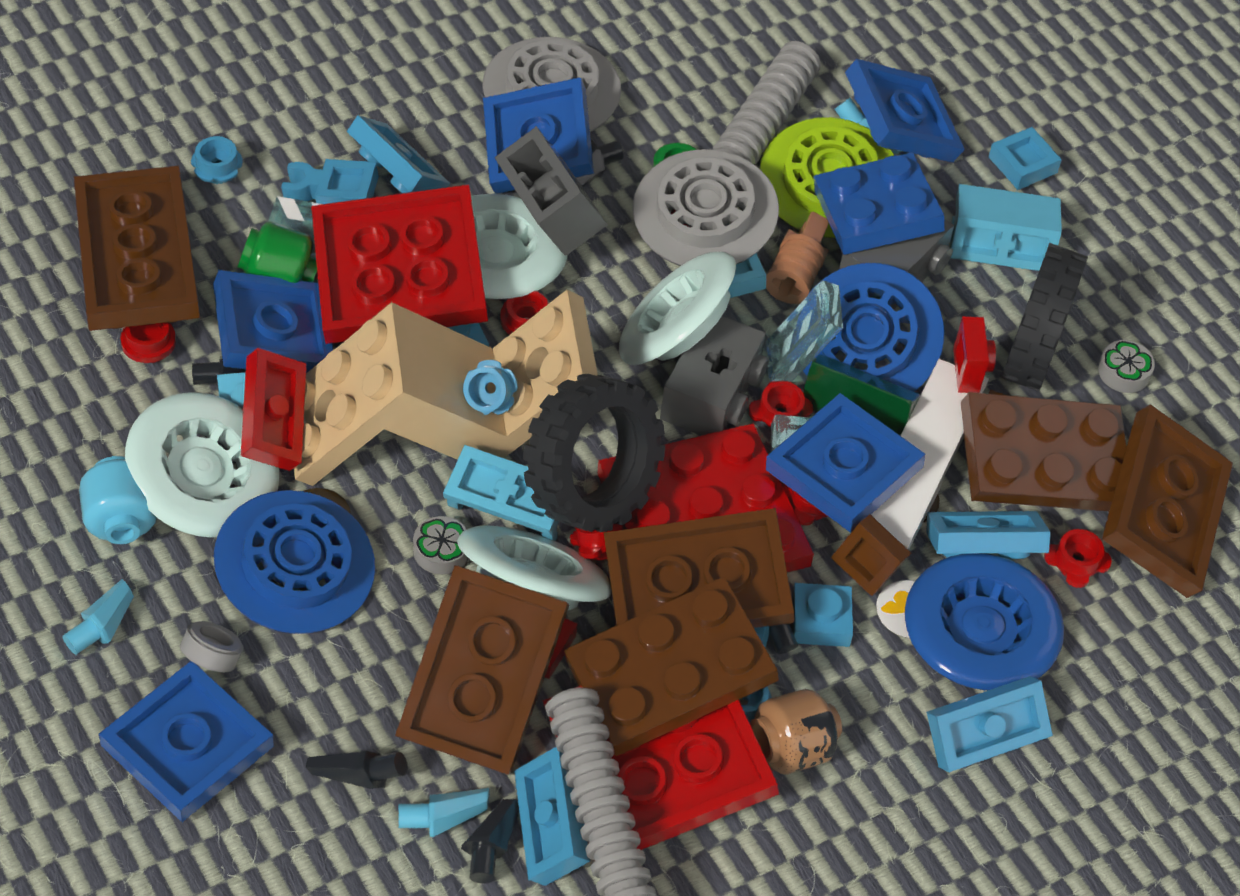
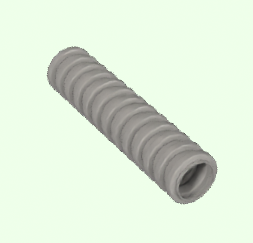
[713,41,821,165]
[545,687,657,896]

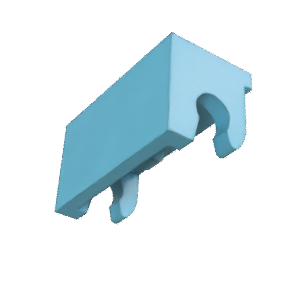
[950,184,1062,271]
[443,445,559,541]

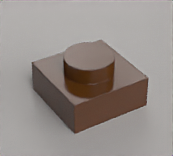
[831,514,911,596]

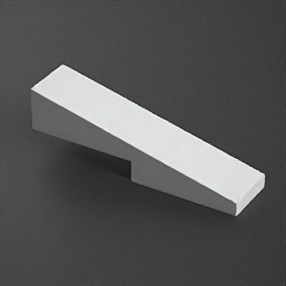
[871,359,989,550]

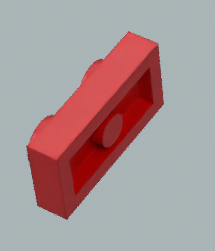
[240,348,307,471]

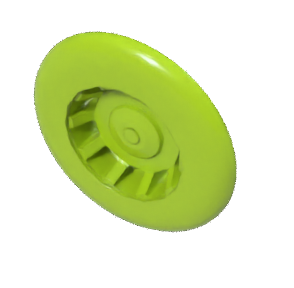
[760,117,895,238]

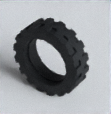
[1001,243,1088,391]
[523,374,665,532]

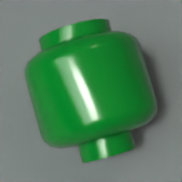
[237,221,317,283]

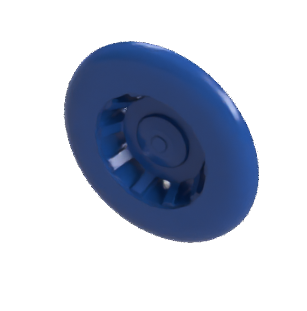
[794,263,944,392]
[214,490,375,634]
[905,553,1064,691]

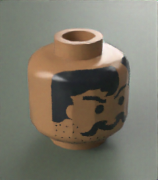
[750,689,842,775]

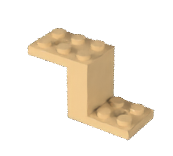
[294,290,598,486]

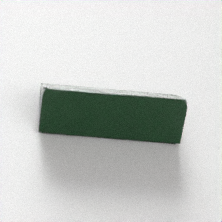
[803,354,920,436]

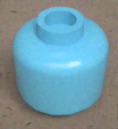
[79,456,157,544]

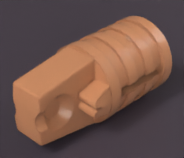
[766,211,829,304]

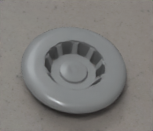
[483,37,621,132]
[633,149,779,266]

